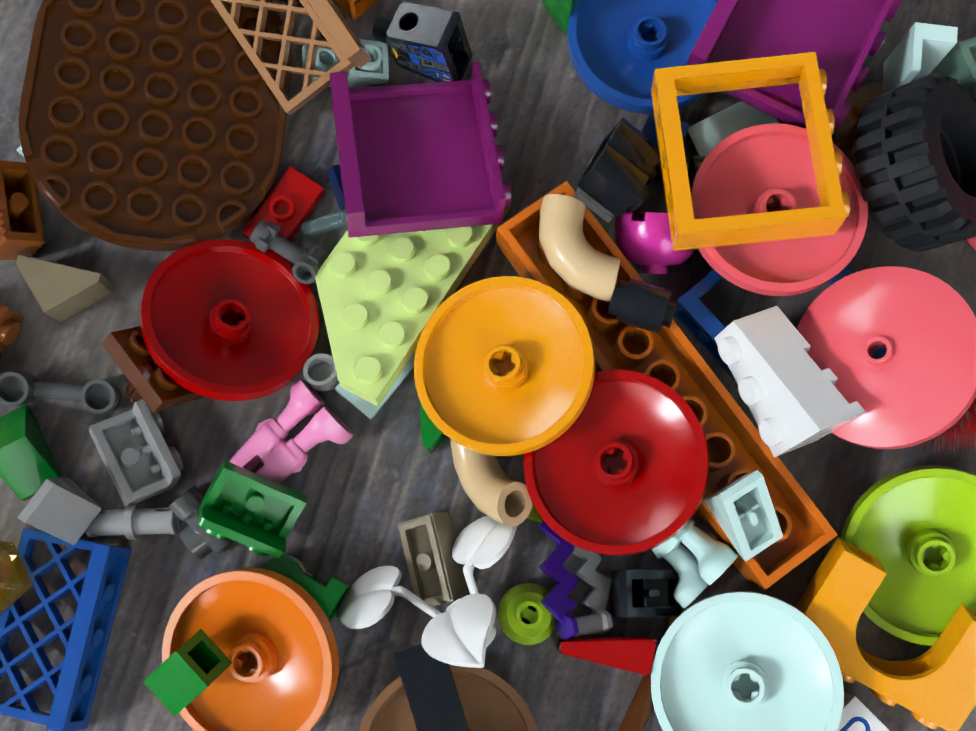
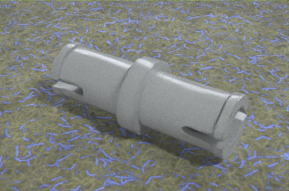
[85,504,182,539]

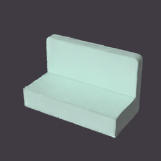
[882,22,958,94]

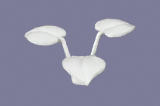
[336,516,518,668]

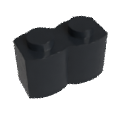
[577,117,661,218]

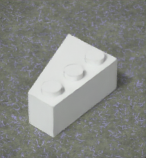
[714,306,866,458]

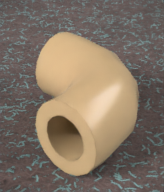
[539,194,620,302]
[450,439,532,526]

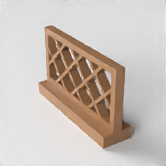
[211,0,372,115]

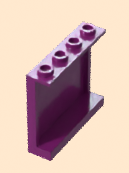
[686,0,903,128]
[330,62,511,238]

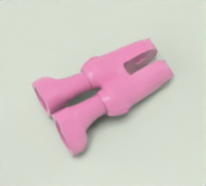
[229,377,354,484]

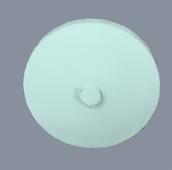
[651,591,844,731]

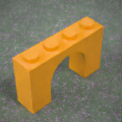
[794,537,976,731]

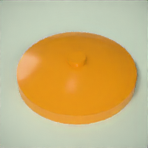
[414,276,595,456]

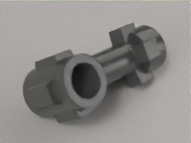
[249,219,328,284]

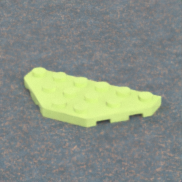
[315,206,511,407]

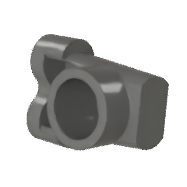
[169,485,232,559]

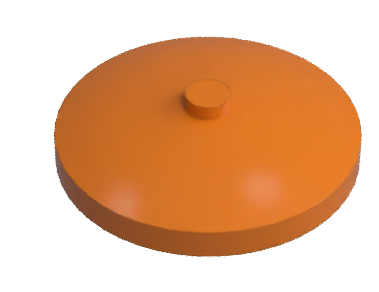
[162,567,339,731]

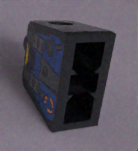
[372,2,473,82]

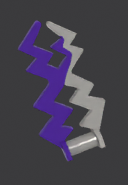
[536,521,613,640]

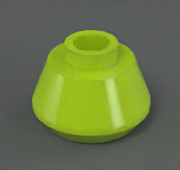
[498,583,557,645]

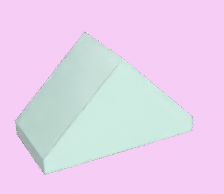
[704,470,783,562]

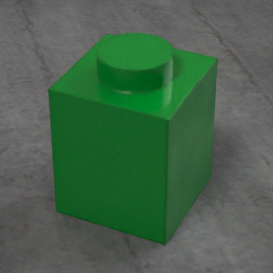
[143,629,232,716]

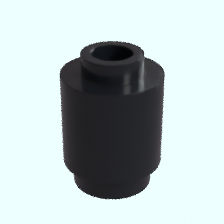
[608,278,678,334]

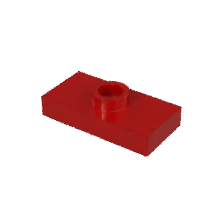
[242,167,326,256]

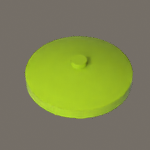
[841,465,976,646]

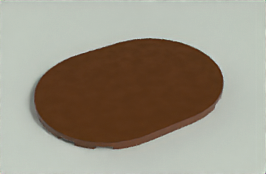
[19,0,292,251]

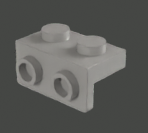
[89,399,183,507]

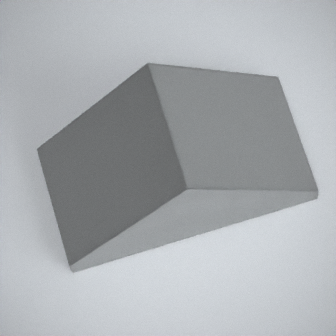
[17,477,102,545]

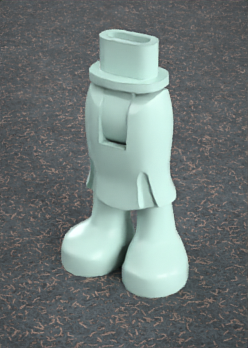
[651,519,739,609]

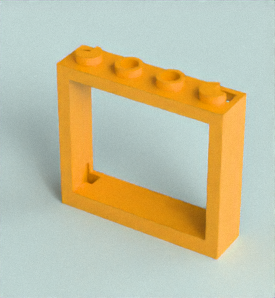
[651,52,850,251]

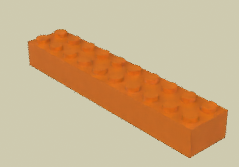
[496,181,838,589]

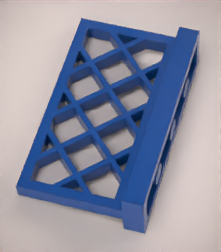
[0,528,132,731]

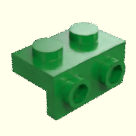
[197,460,307,559]

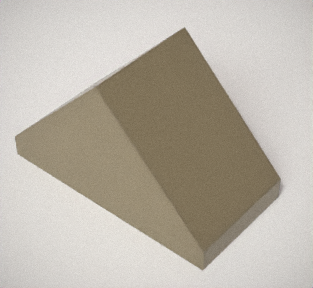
[16,255,115,323]

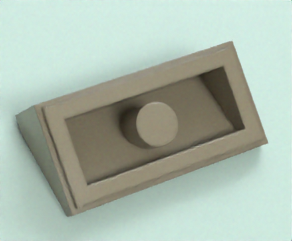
[397,511,469,610]

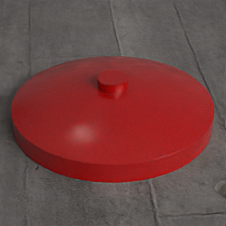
[140,239,319,401]
[523,370,709,556]

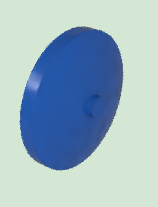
[567,0,718,114]

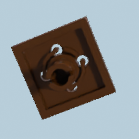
[102,326,204,413]

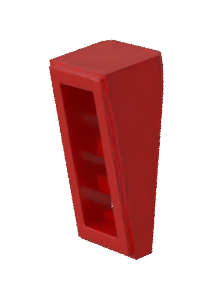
[557,636,657,676]

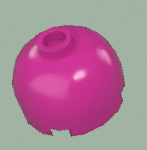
[614,212,695,274]

